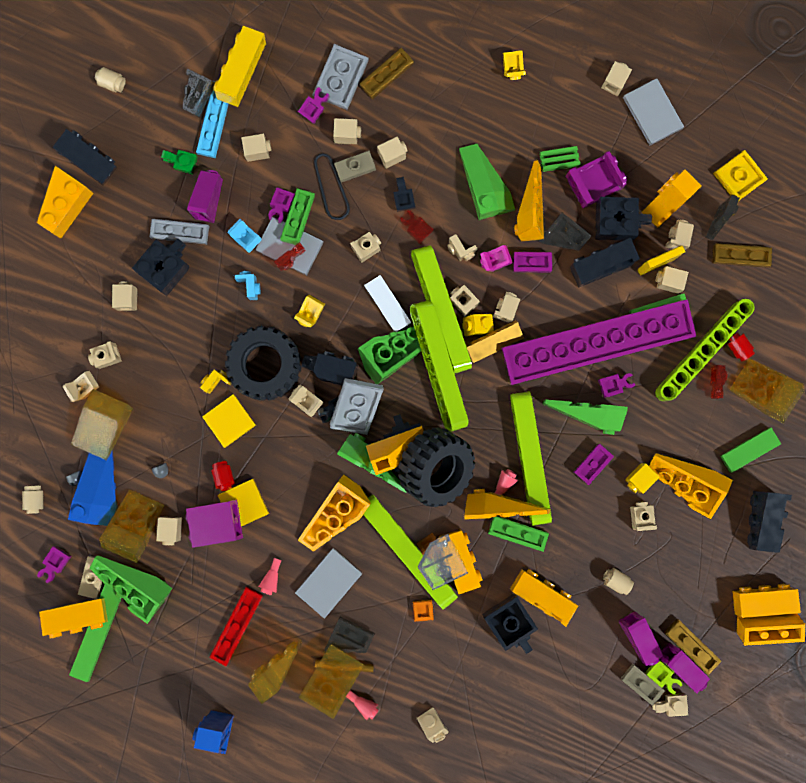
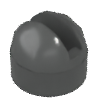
[151,463,168,478]
[66,471,82,486]

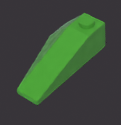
[459,144,515,220]
[358,327,422,384]
[542,400,628,435]
[337,433,406,493]
[90,555,172,624]

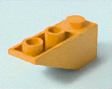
[366,426,423,475]

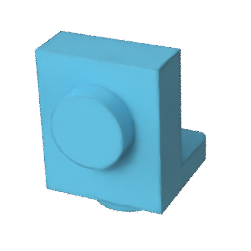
[228,219,262,253]
[235,271,260,300]

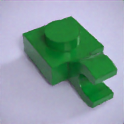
[161,150,198,175]

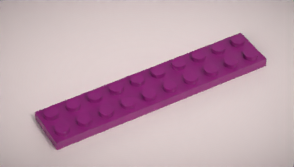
[501,299,696,385]

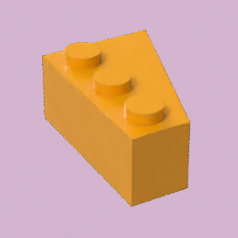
[510,569,578,626]

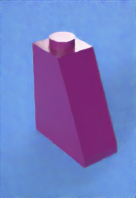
[187,170,223,223]
[618,611,663,666]
[660,642,710,693]

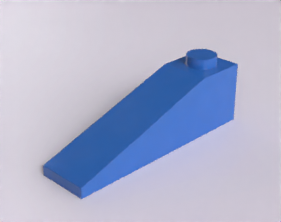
[68,443,118,526]

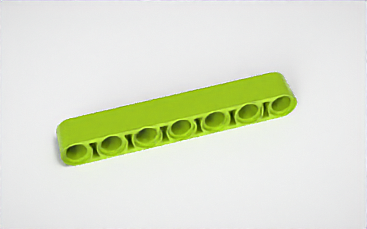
[411,245,472,374]
[655,299,755,402]
[410,300,468,432]
[510,391,552,526]
[363,494,458,610]

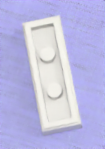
[364,275,411,332]

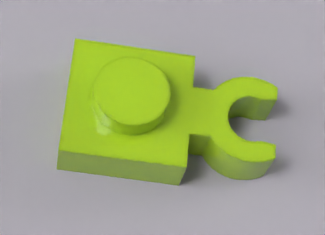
[645,661,682,694]

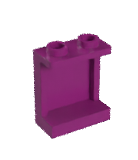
[566,151,627,209]
[186,500,243,548]

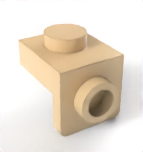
[448,234,477,261]
[63,371,99,402]
[289,384,323,417]
[417,708,449,743]

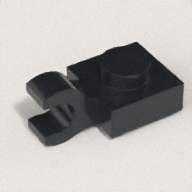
[393,177,415,212]
[317,397,339,423]

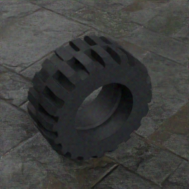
[225,326,302,401]
[399,428,475,507]

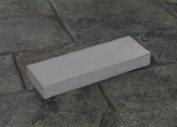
[150,219,209,245]

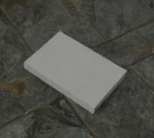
[313,44,369,110]
[623,79,684,146]
[256,217,324,276]
[330,378,384,435]
[295,548,362,619]

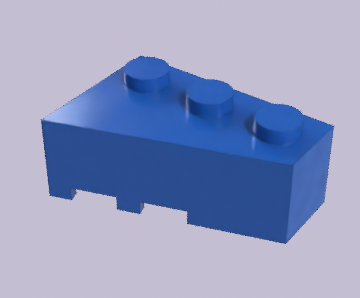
[192,710,234,754]

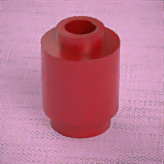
[727,332,755,362]
[211,461,235,491]

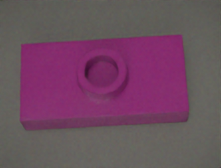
[513,252,552,273]
[573,444,614,485]

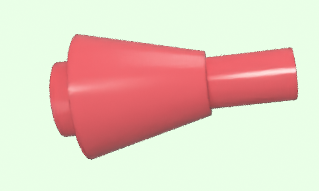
[495,469,518,495]
[258,558,281,595]
[345,689,379,721]

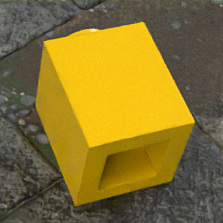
[625,463,660,494]

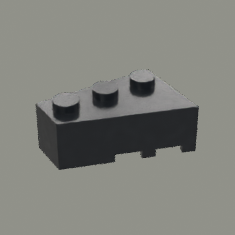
[53,129,117,186]
[570,238,640,288]
[747,491,792,553]

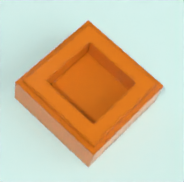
[413,599,434,622]

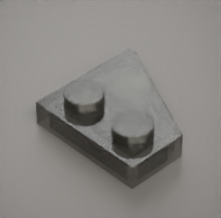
[182,69,215,118]
[705,195,740,240]
[538,212,591,251]
[323,616,375,653]

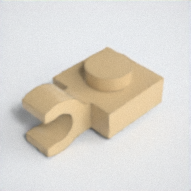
[652,693,688,717]

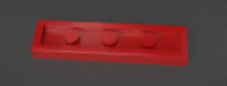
[209,587,264,666]

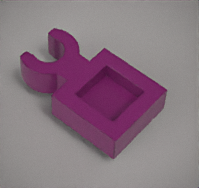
[298,87,330,124]
[269,188,295,223]
[598,373,635,398]
[37,546,71,583]

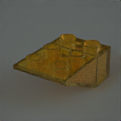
[729,359,804,424]
[99,490,164,563]
[248,640,302,704]

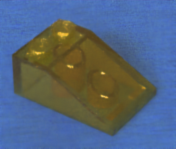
[71,389,133,460]
[298,644,364,719]

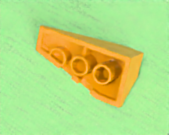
[514,160,544,242]
[649,453,733,519]
[298,475,371,551]
[464,489,550,519]

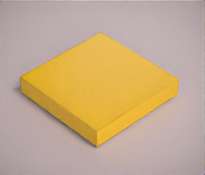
[713,150,768,203]
[638,246,685,276]
[202,394,256,448]
[218,479,269,527]

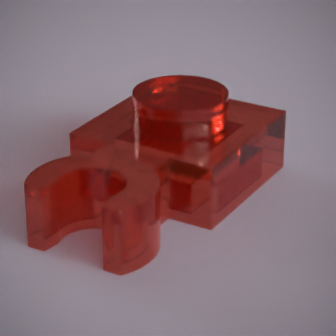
[400,210,434,244]
[274,242,306,271]
[711,365,728,399]

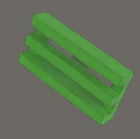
[539,146,580,172]

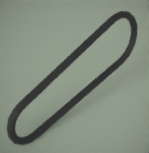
[314,153,350,220]

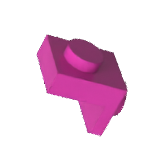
[480,245,513,272]

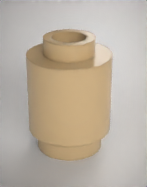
[95,67,126,92]
[22,486,43,514]
[603,568,634,595]

